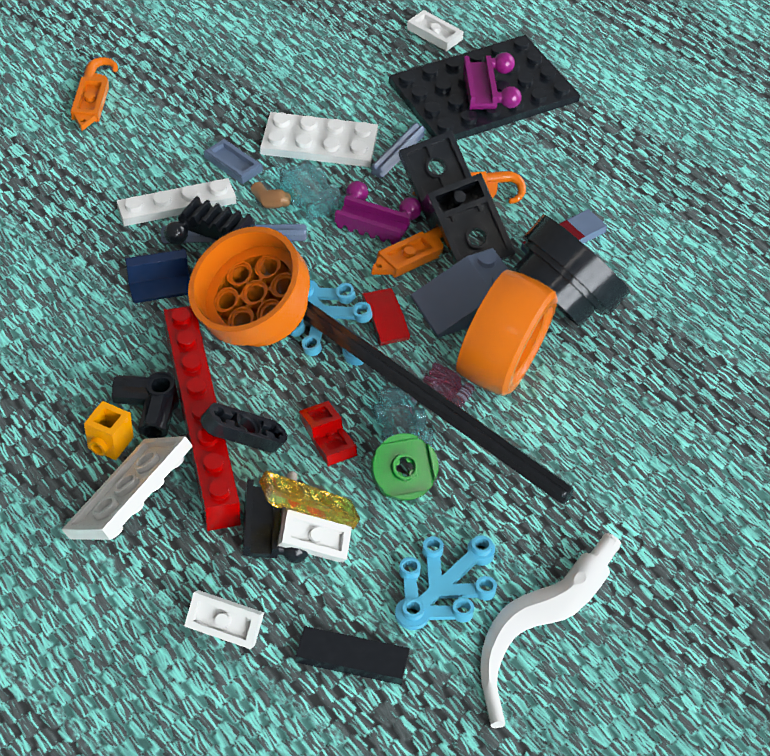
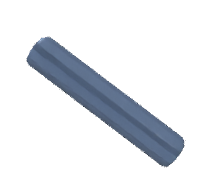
[371,123,425,178]

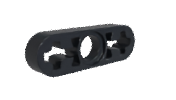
[200,403,288,453]

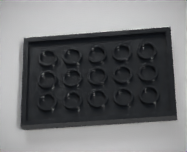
[389,35,580,141]

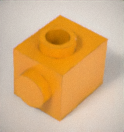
[84,401,134,460]

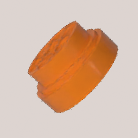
[188,226,310,347]

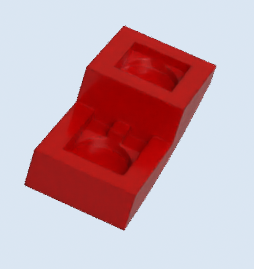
[362,288,410,346]
[299,401,358,466]

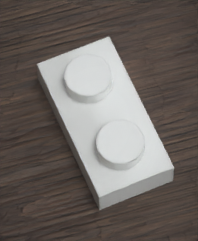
[407,10,464,51]
[277,509,352,562]
[184,590,264,649]

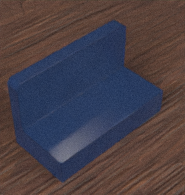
[125,249,190,303]

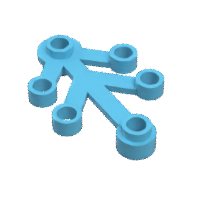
[289,280,373,366]
[395,535,497,630]

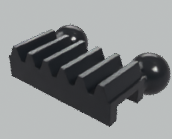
[164,196,255,245]
[241,479,310,563]

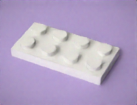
[260,112,378,167]
[62,436,193,540]

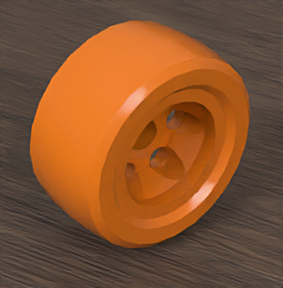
[456,269,558,396]

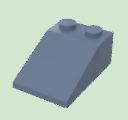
[411,248,509,338]

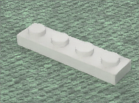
[116,178,236,226]

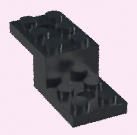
[398,130,516,264]

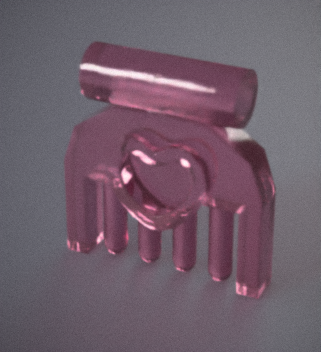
[410,362,475,408]

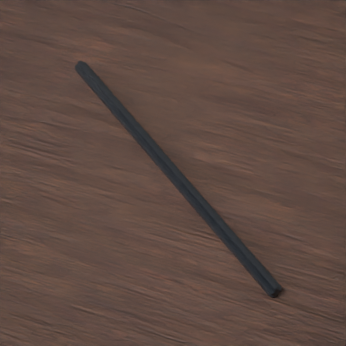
[303,301,574,504]

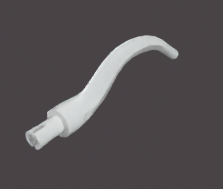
[481,533,621,728]

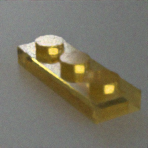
[259,471,360,530]

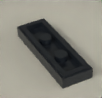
[295,626,410,685]

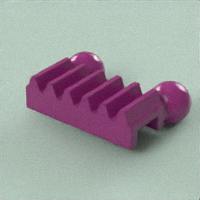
[463,52,522,110]
[335,181,422,245]

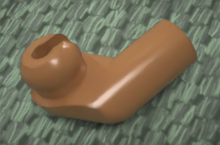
[250,182,291,209]

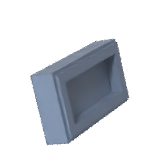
[204,139,263,184]

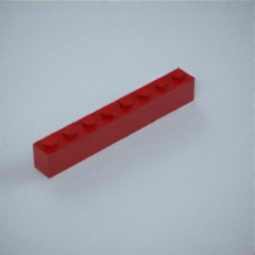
[163,306,241,531]

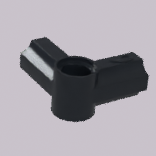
[112,371,179,438]

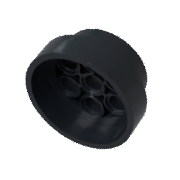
[514,214,630,327]

